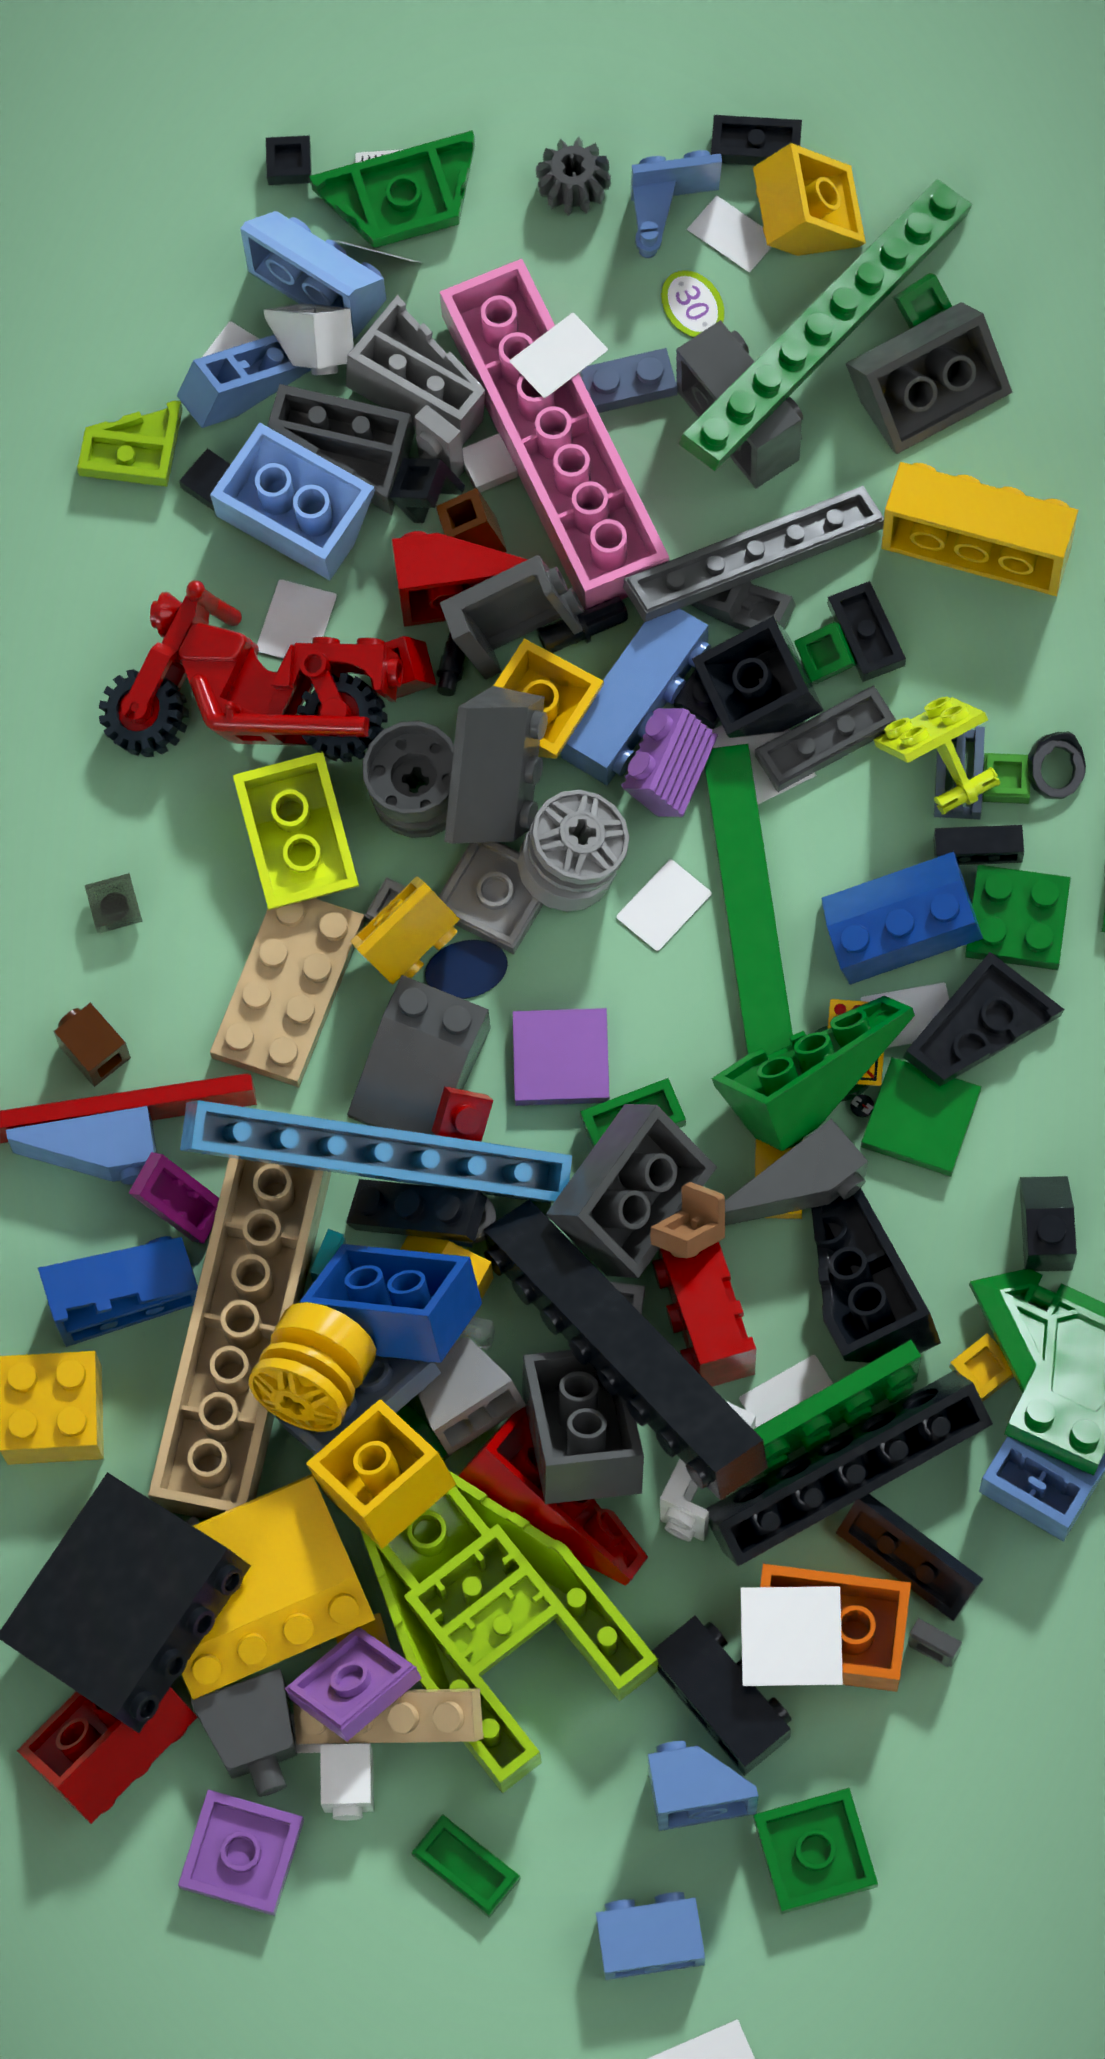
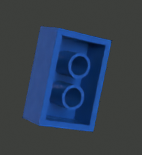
[299,1244,482,1363]

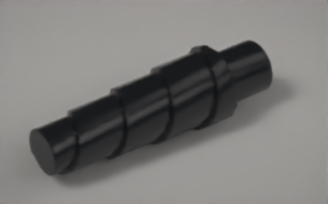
[436,631,465,696]

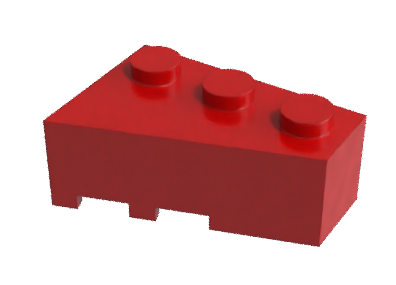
[652,1241,756,1387]

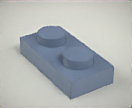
[579,348,677,413]

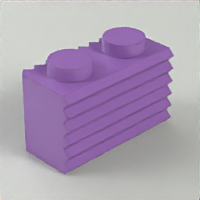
[621,708,718,817]

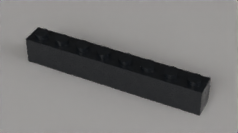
[483,1199,768,1501]

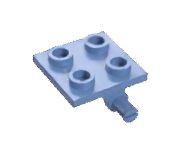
[630,150,722,258]

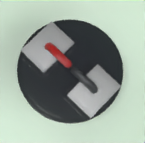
[850,1094,874,1117]

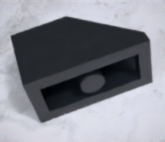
[1019,1176,1077,1271]

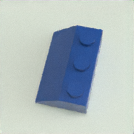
[821,852,983,985]

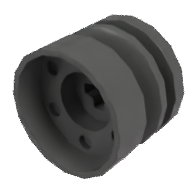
[363,721,454,838]

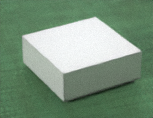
[462,433,518,493]

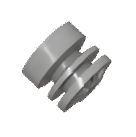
[517,790,630,912]

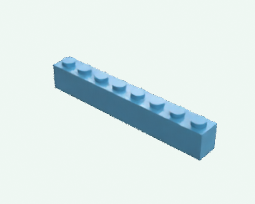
[180,1100,573,1204]

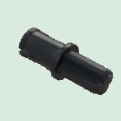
[536,597,628,653]

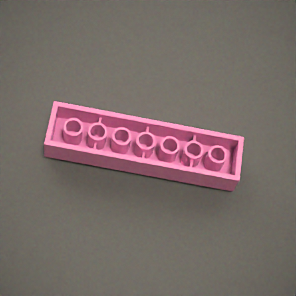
[440,258,669,610]

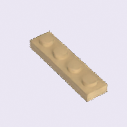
[293,1689,483,1744]

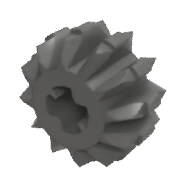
[536,137,611,216]

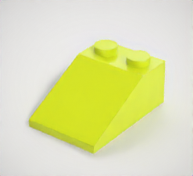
[233,751,359,910]

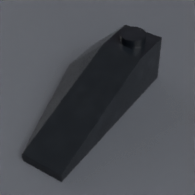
[811,1188,941,1363]

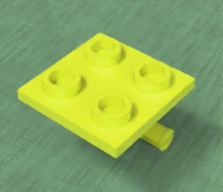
[873,697,1000,815]

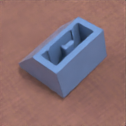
[979,1436,1105,1542]

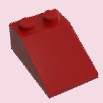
[392,531,528,627]

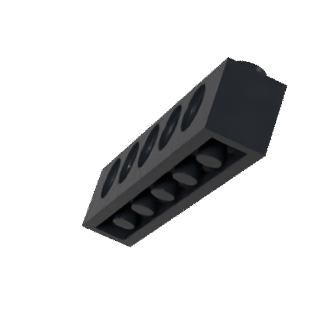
[706,1370,993,1566]

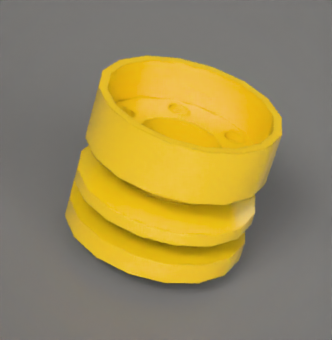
[249,1302,376,1432]

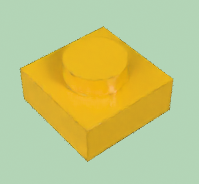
[949,1333,1014,1402]

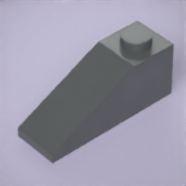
[725,1119,868,1226]

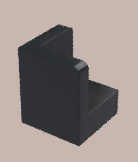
[389,458,465,523]

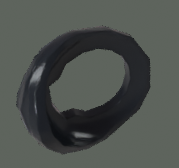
[1028,731,1086,799]

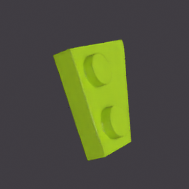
[77,400,183,487]

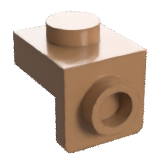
[650,1182,725,1258]

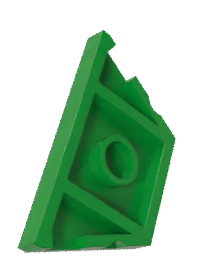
[309,130,475,248]

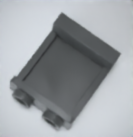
[440,555,584,680]

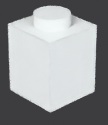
[320,1743,374,1821]

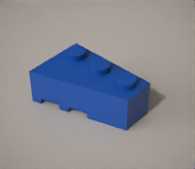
[38,1236,198,1347]

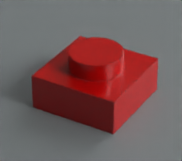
[432,1086,494,1142]

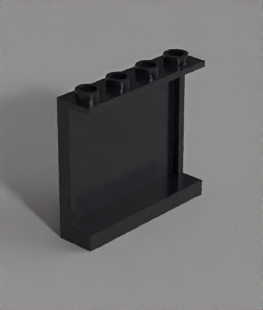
[0,1472,251,1733]

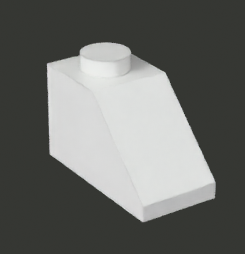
[264,303,354,375]

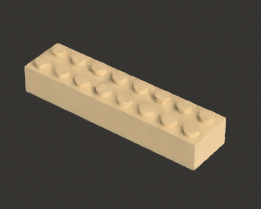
[148,1158,331,1519]

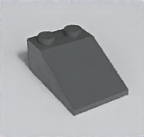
[347,975,491,1135]

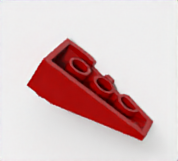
[458,1407,648,1586]

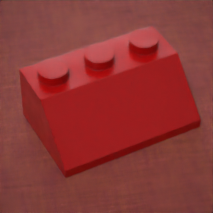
[17,1687,198,1824]

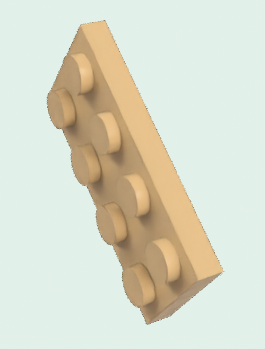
[210,898,365,1087]

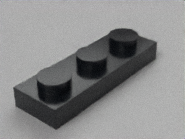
[346,1179,487,1242]
[836,1494,983,1621]

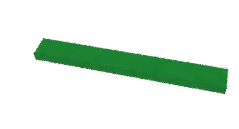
[704,744,793,1055]

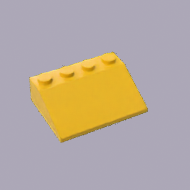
[182,1474,375,1700]

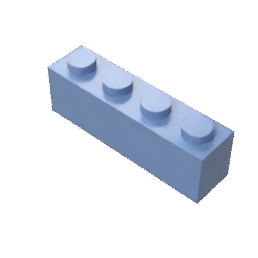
[561,609,711,786]

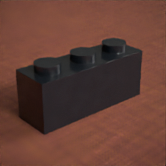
[651,1615,792,1776]

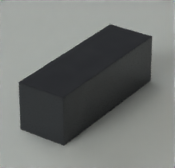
[933,825,1024,865]

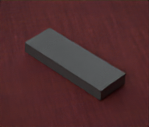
[754,685,896,792]

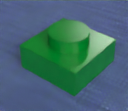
[893,273,953,329]
[794,621,857,684]

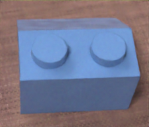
[648,1741,758,1831]

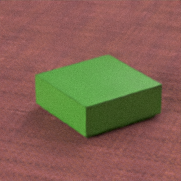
[982,753,1030,804]

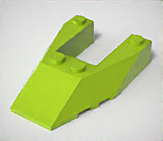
[360,1471,658,1793]

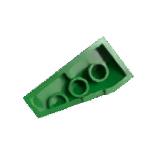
[711,996,915,1151]

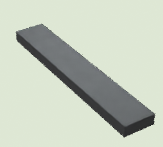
[623,486,884,622]

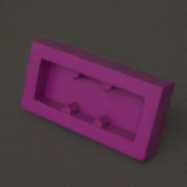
[128,1152,219,1244]

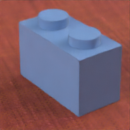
[596,1892,705,1980]

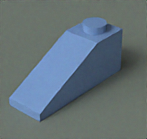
[177,335,311,428]
[6,1106,157,1185]

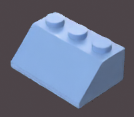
[240,211,386,339]
[210,423,375,581]

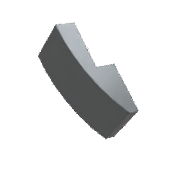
[690,581,796,631]

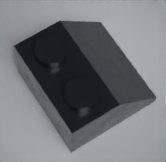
[692,616,824,738]

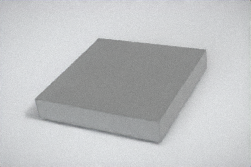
[438,842,543,954]

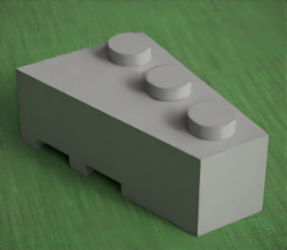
[346,295,486,446]

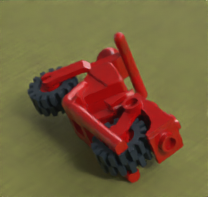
[99,580,404,763]

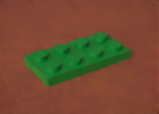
[753,1340,921,1475]

